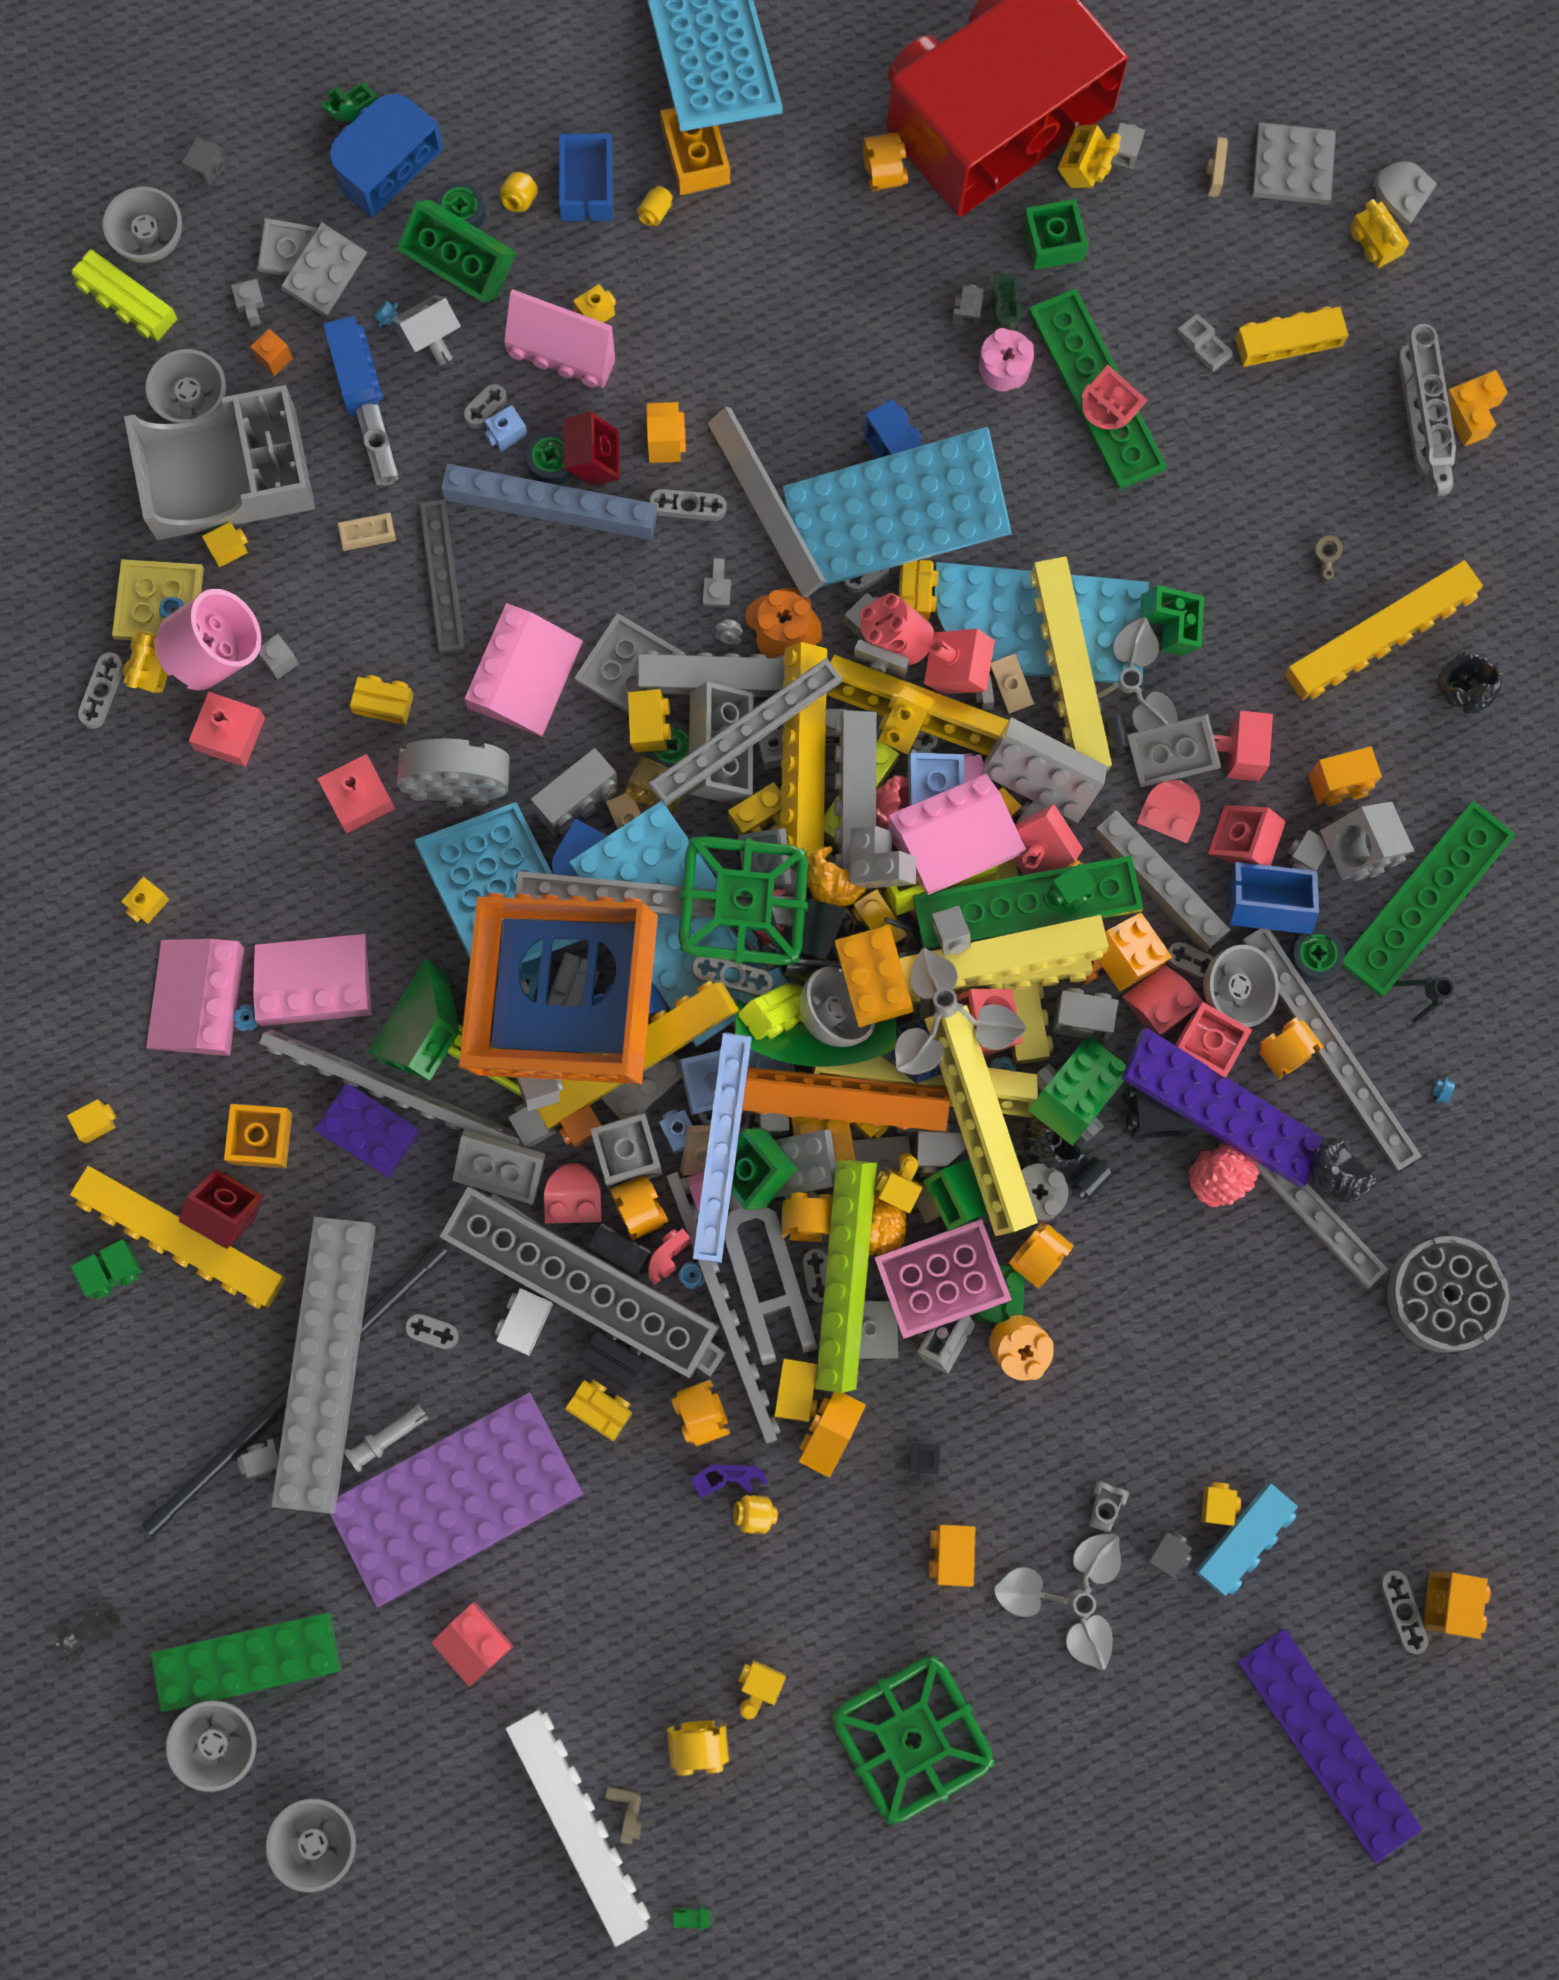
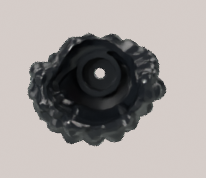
[1436,651,1503,714]
[1022,1115,1085,1169]
[1311,1137,1378,1203]

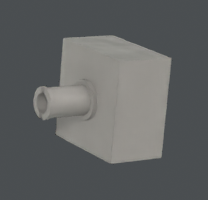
[390,295,461,366]

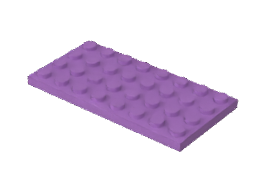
[330,1392,583,1608]

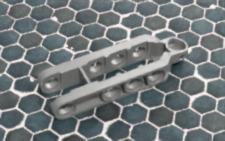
[1398,324,1456,496]
[724,1193,817,1366]

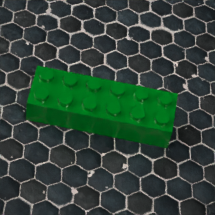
[151,1612,341,1712]

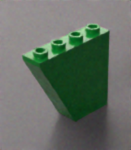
[367,958,460,1081]

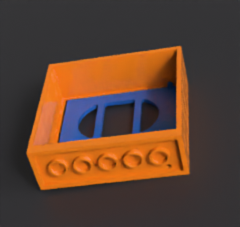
[459,893,658,1084]

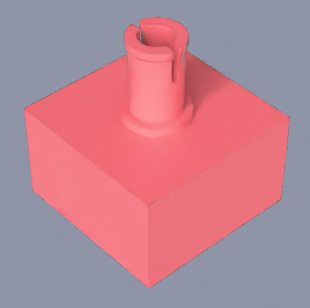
[924,629,995,695]
[189,692,265,767]
[1213,711,1273,781]
[317,754,395,834]
[1013,804,1083,875]

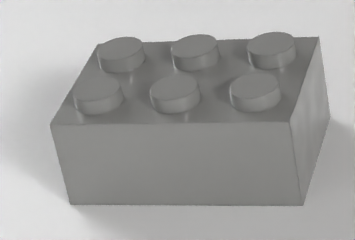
[531,748,618,838]

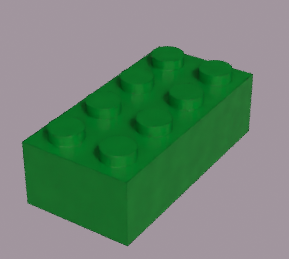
[396,200,517,302]
[1028,1036,1126,1146]

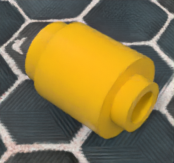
[637,186,673,226]

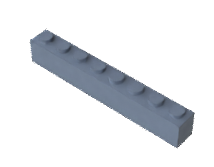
[441,464,658,540]

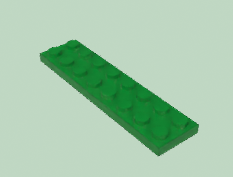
[1028,288,1167,491]
[1342,801,1516,998]
[913,856,1143,950]

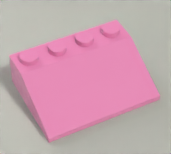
[505,289,615,388]
[465,603,583,737]
[888,774,1026,895]
[253,934,372,1026]
[146,939,244,1056]
[875,1219,1011,1339]

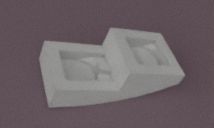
[1178,314,1232,372]

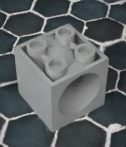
[1320,802,1414,881]
[590,1113,662,1191]

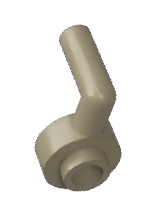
[1314,536,1343,581]
[605,1787,642,1845]

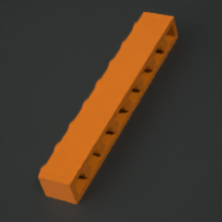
[742,1067,950,1132]

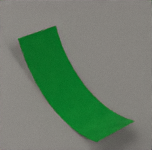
[735,998,897,1067]

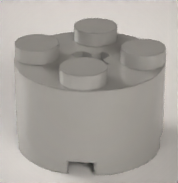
[1021,1164,1068,1224]

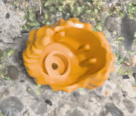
[807,846,866,907]
[869,1194,906,1256]

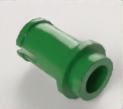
[673,1906,711,1931]

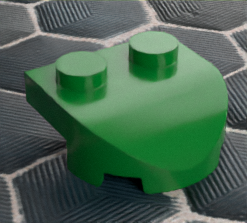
[321,81,379,122]
[973,1266,1024,1324]

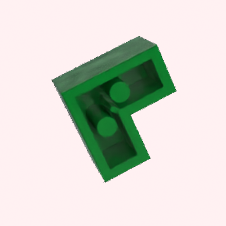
[1140,585,1204,656]

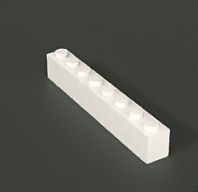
[506,1709,650,1947]

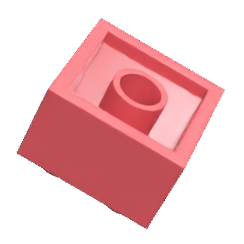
[1208,805,1286,866]
[1122,965,1203,1037]
[431,1602,514,1687]

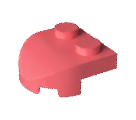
[1082,365,1148,430]
[1137,780,1200,843]
[544,1163,602,1223]
[649,1228,691,1285]

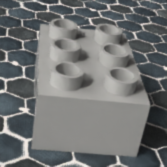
[124,385,316,540]

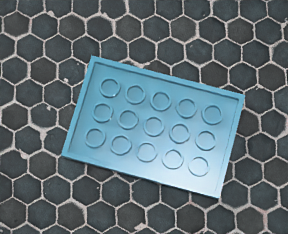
[414,802,580,972]

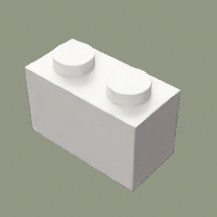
[495,1288,553,1356]

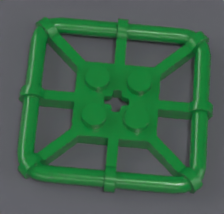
[678,836,808,965]
[831,1655,995,1825]

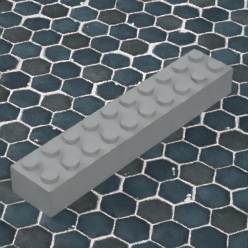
[440,1187,719,1378]
[272,1217,376,1514]

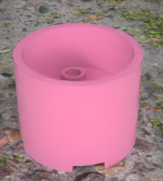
[154,589,261,690]

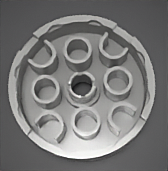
[397,739,510,807]
[1387,1236,1509,1353]

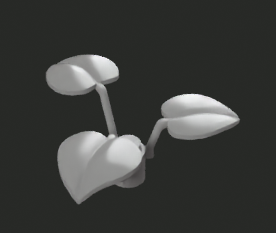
[1053,617,1178,732]
[895,948,1026,1074]
[994,1534,1121,1670]

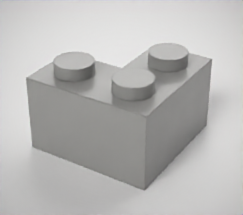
[850,826,916,889]

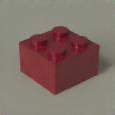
[562,411,620,486]
[178,1169,264,1249]

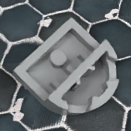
[1373,162,1437,225]

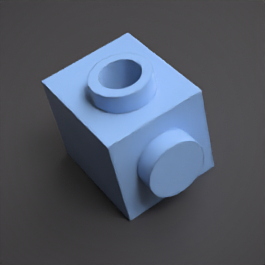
[484,405,528,452]
[659,1109,692,1155]

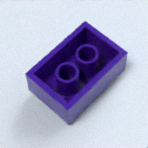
[315,1083,421,1179]

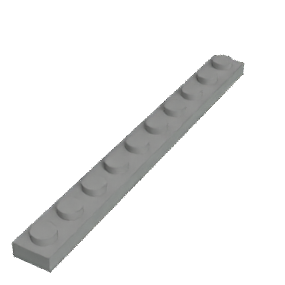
[516,871,795,927]
[1241,928,1421,1172]
[260,1029,523,1146]
[667,1172,780,1444]

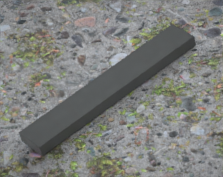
[419,499,466,655]

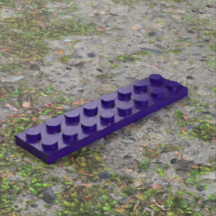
[1121,1028,1323,1188]
[1237,1628,1423,1864]

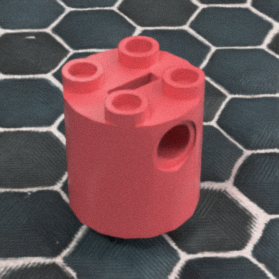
[860,593,934,666]

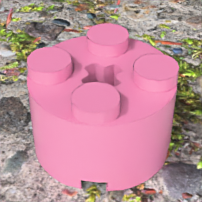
[978,328,1034,392]

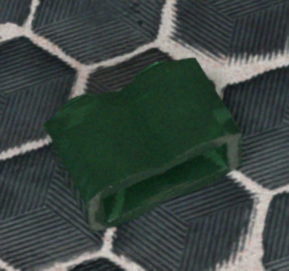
[990,273,1022,332]

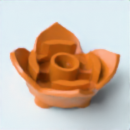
[745,588,822,658]

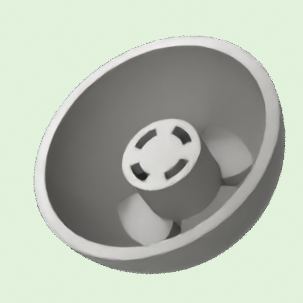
[103,187,182,263]
[146,349,226,424]
[1203,945,1279,1027]
[799,967,875,1047]
[166,1701,256,1791]
[266,1799,356,1892]

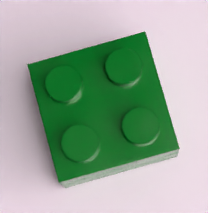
[1022,199,1088,270]
[731,1128,797,1210]

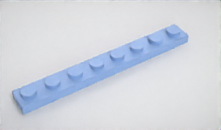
[693,1033,752,1262]

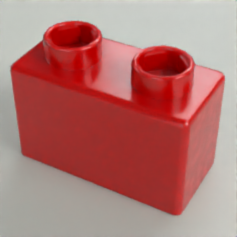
[886,0,1129,217]

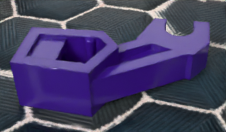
[691,1464,768,1498]

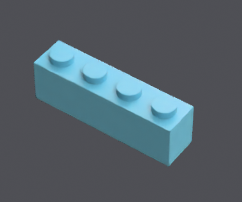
[1194,1484,1298,1596]

